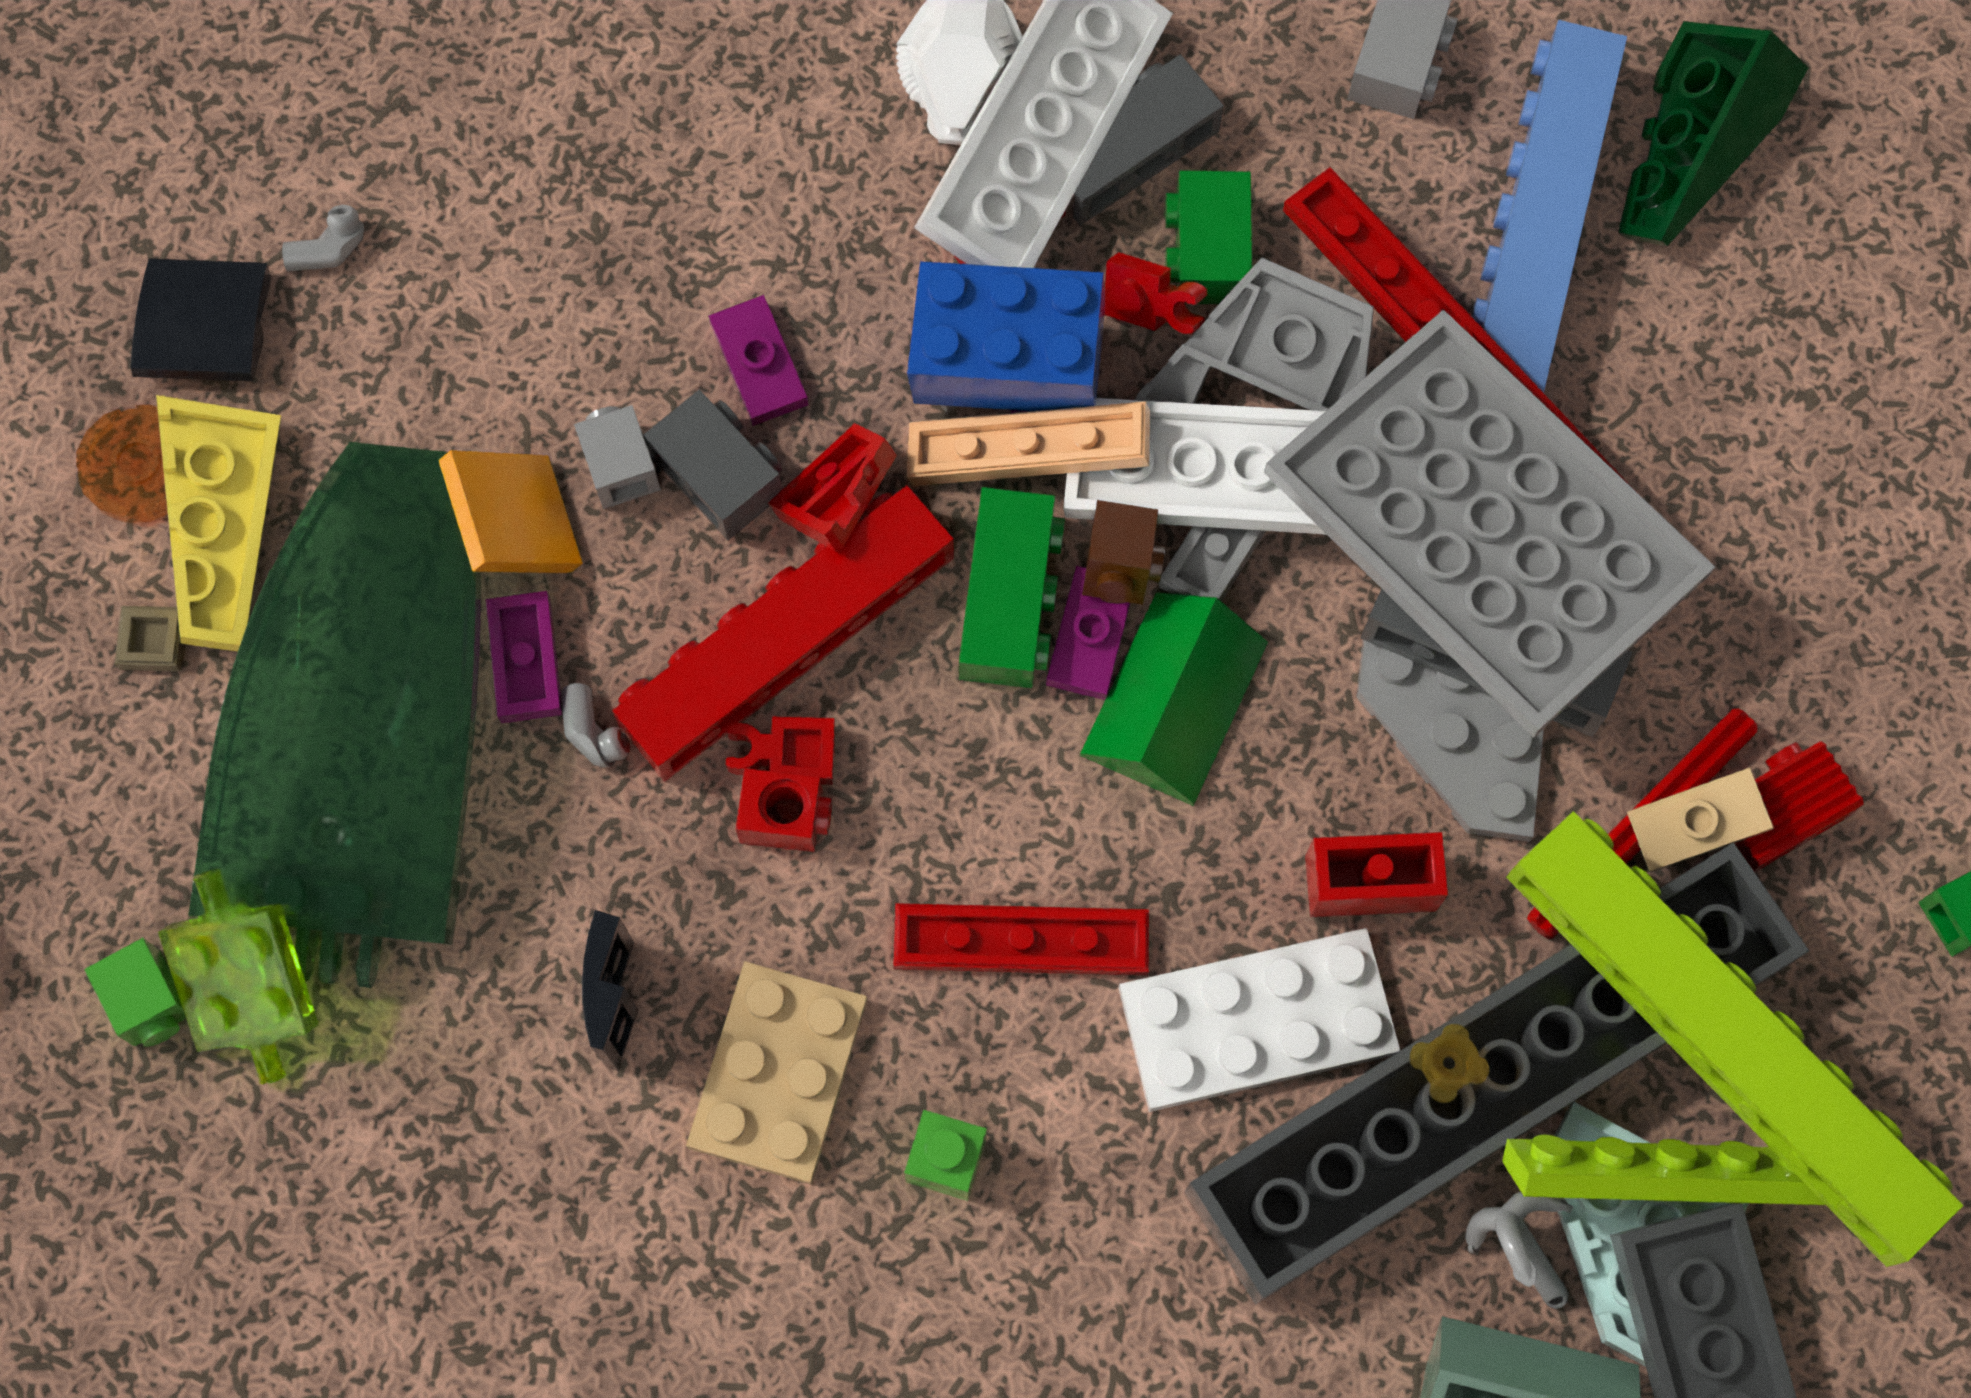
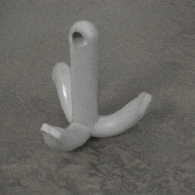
[1465,1192,1573,1309]

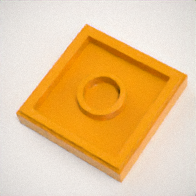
[439,450,583,573]

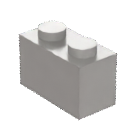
[1347,0,1458,119]

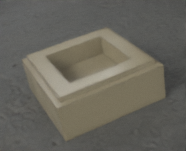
[114,606,184,672]

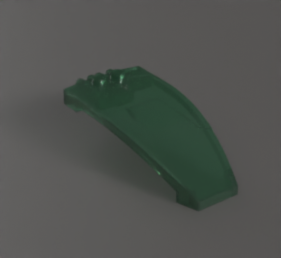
[188,442,481,988]

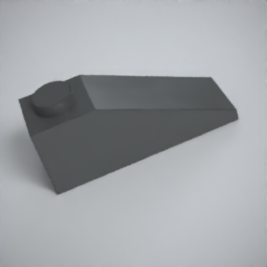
[1073,54,1224,226]

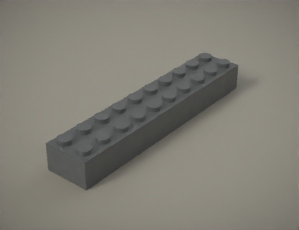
[1185,843,1810,1305]

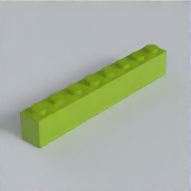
[1506,811,1964,1267]

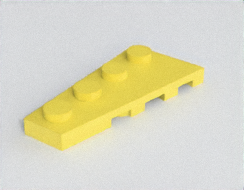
[156,395,281,653]

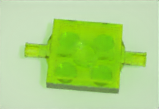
[158,869,319,1085]

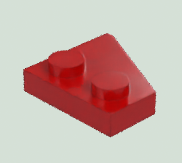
[768,423,897,552]

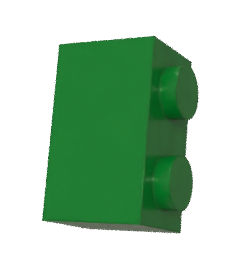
[1164,170,1252,304]

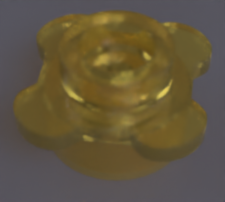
[1409,1024,1489,1103]

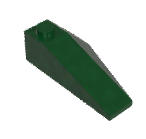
[1618,21,1809,247]

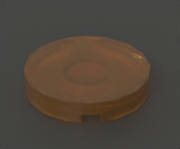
[76,405,168,523]

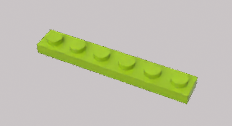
[1502,1135,1825,1205]

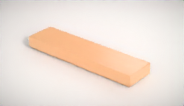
[907,401,1150,486]

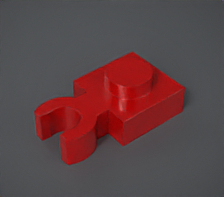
[1104,252,1207,334]
[725,716,836,785]

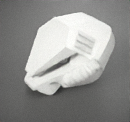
[896,0,1022,145]

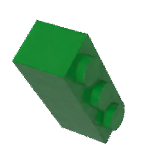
[959,487,1065,688]

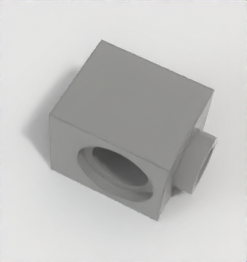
[574,405,661,509]

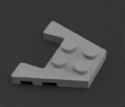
[1135,258,1374,411]

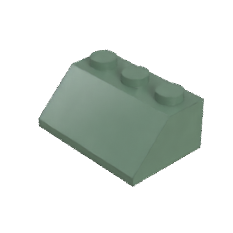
[1420,1316,1641,1398]

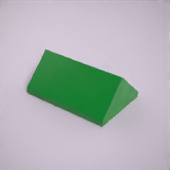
[1080,593,1268,806]

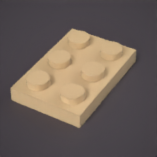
[686,961,867,1185]

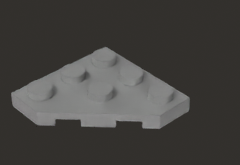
[1356,640,1544,842]

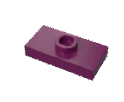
[708,295,809,426]
[1046,566,1131,700]

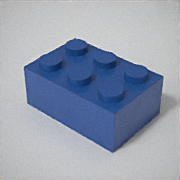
[907,261,1105,411]

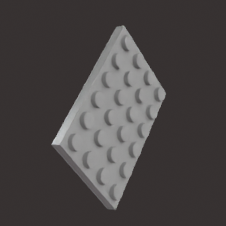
[1264,310,1715,738]

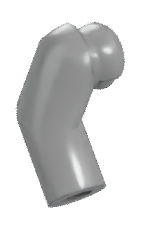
[282,205,364,271]
[561,683,630,768]

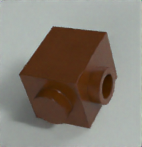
[1082,500,1165,605]

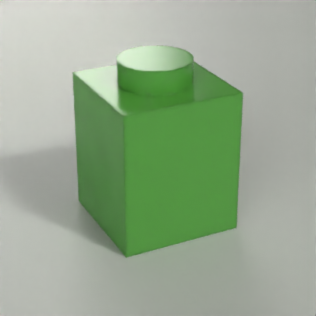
[84,938,193,1047]
[904,1110,987,1201]

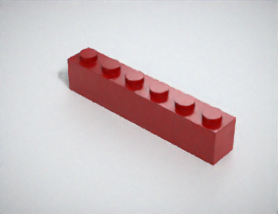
[612,485,954,782]

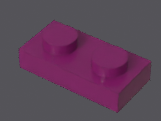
[485,591,563,724]

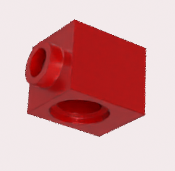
[735,768,833,852]

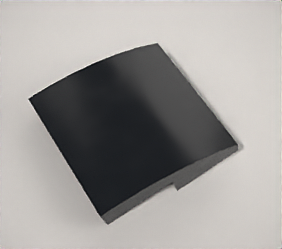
[130,258,271,382]
[582,910,639,1071]

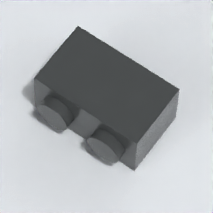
[643,389,783,541]

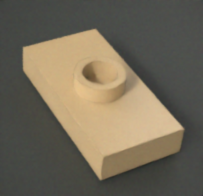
[1627,768,1774,873]

